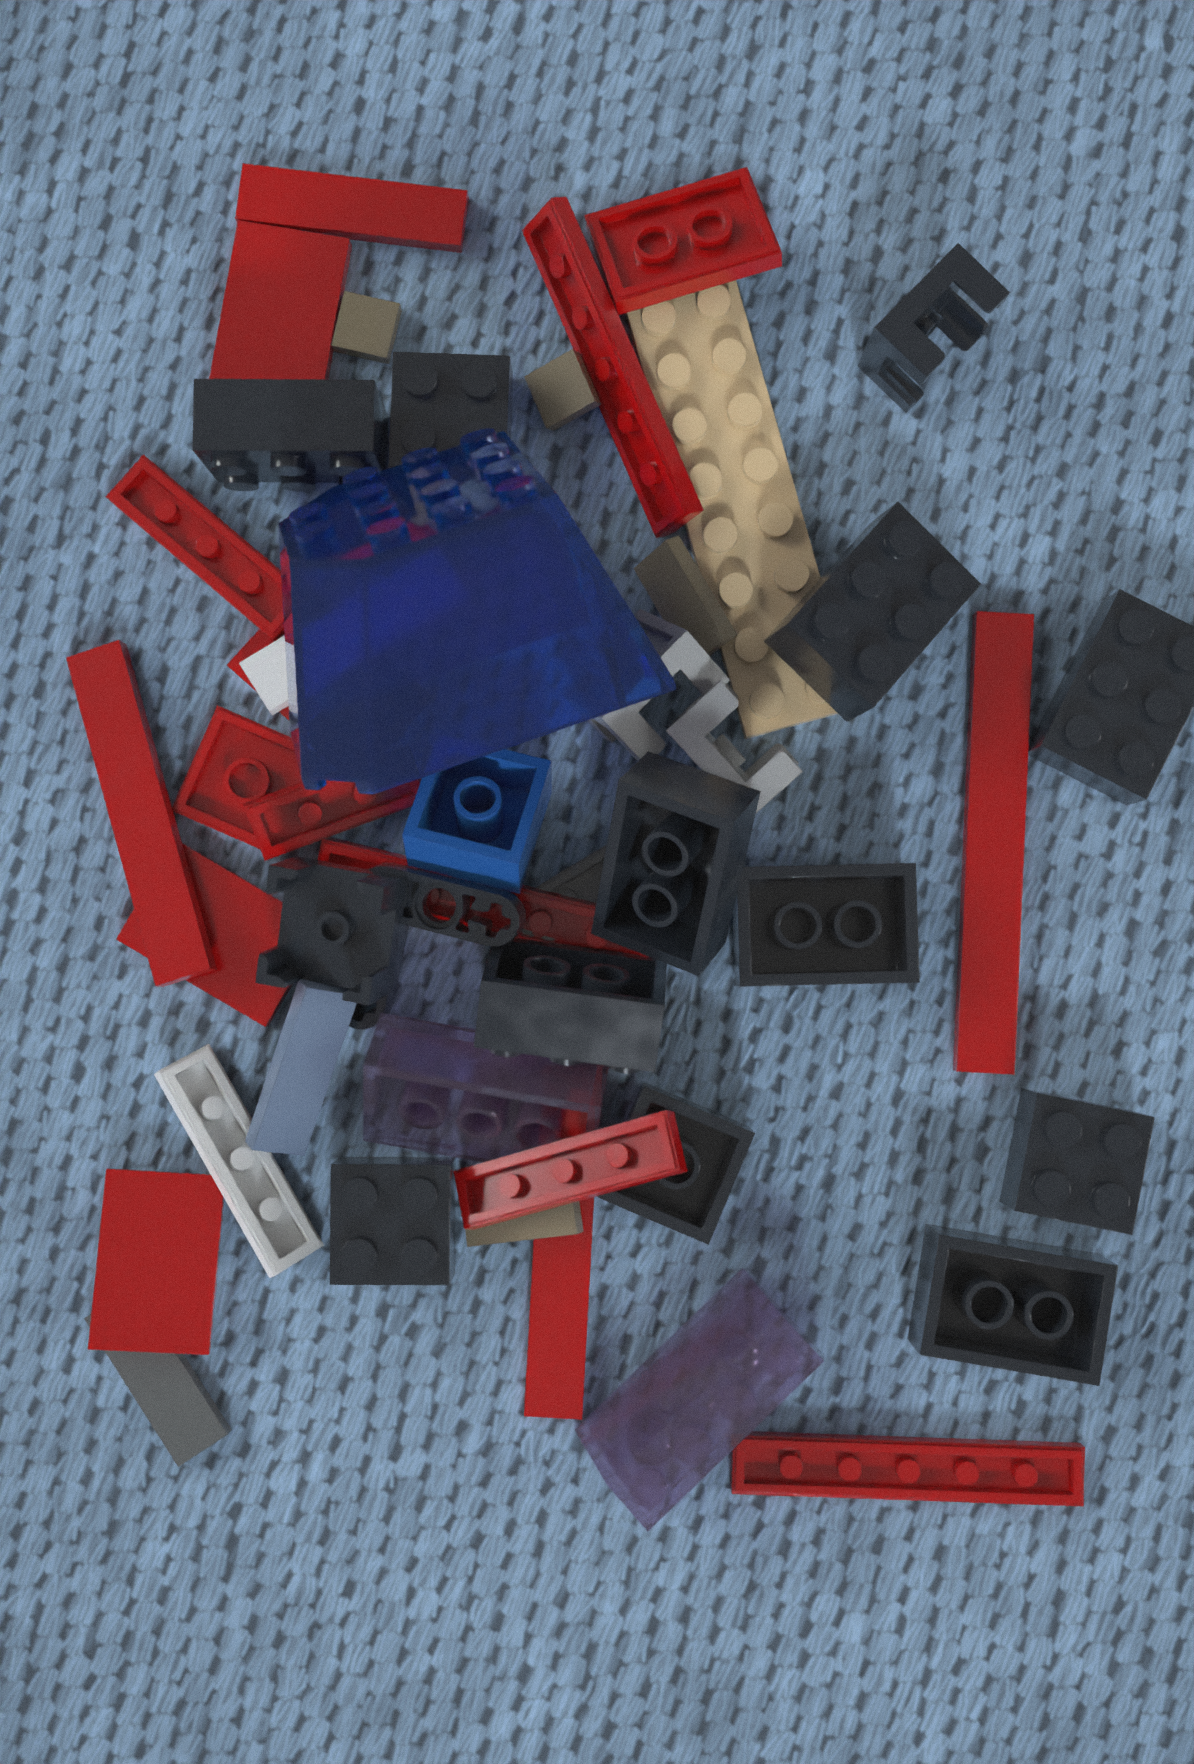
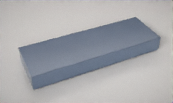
[245,980,357,1156]

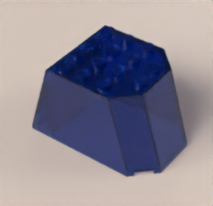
[278,428,676,794]

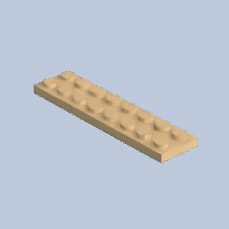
[625,280,838,739]

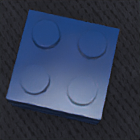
[402,733,552,894]

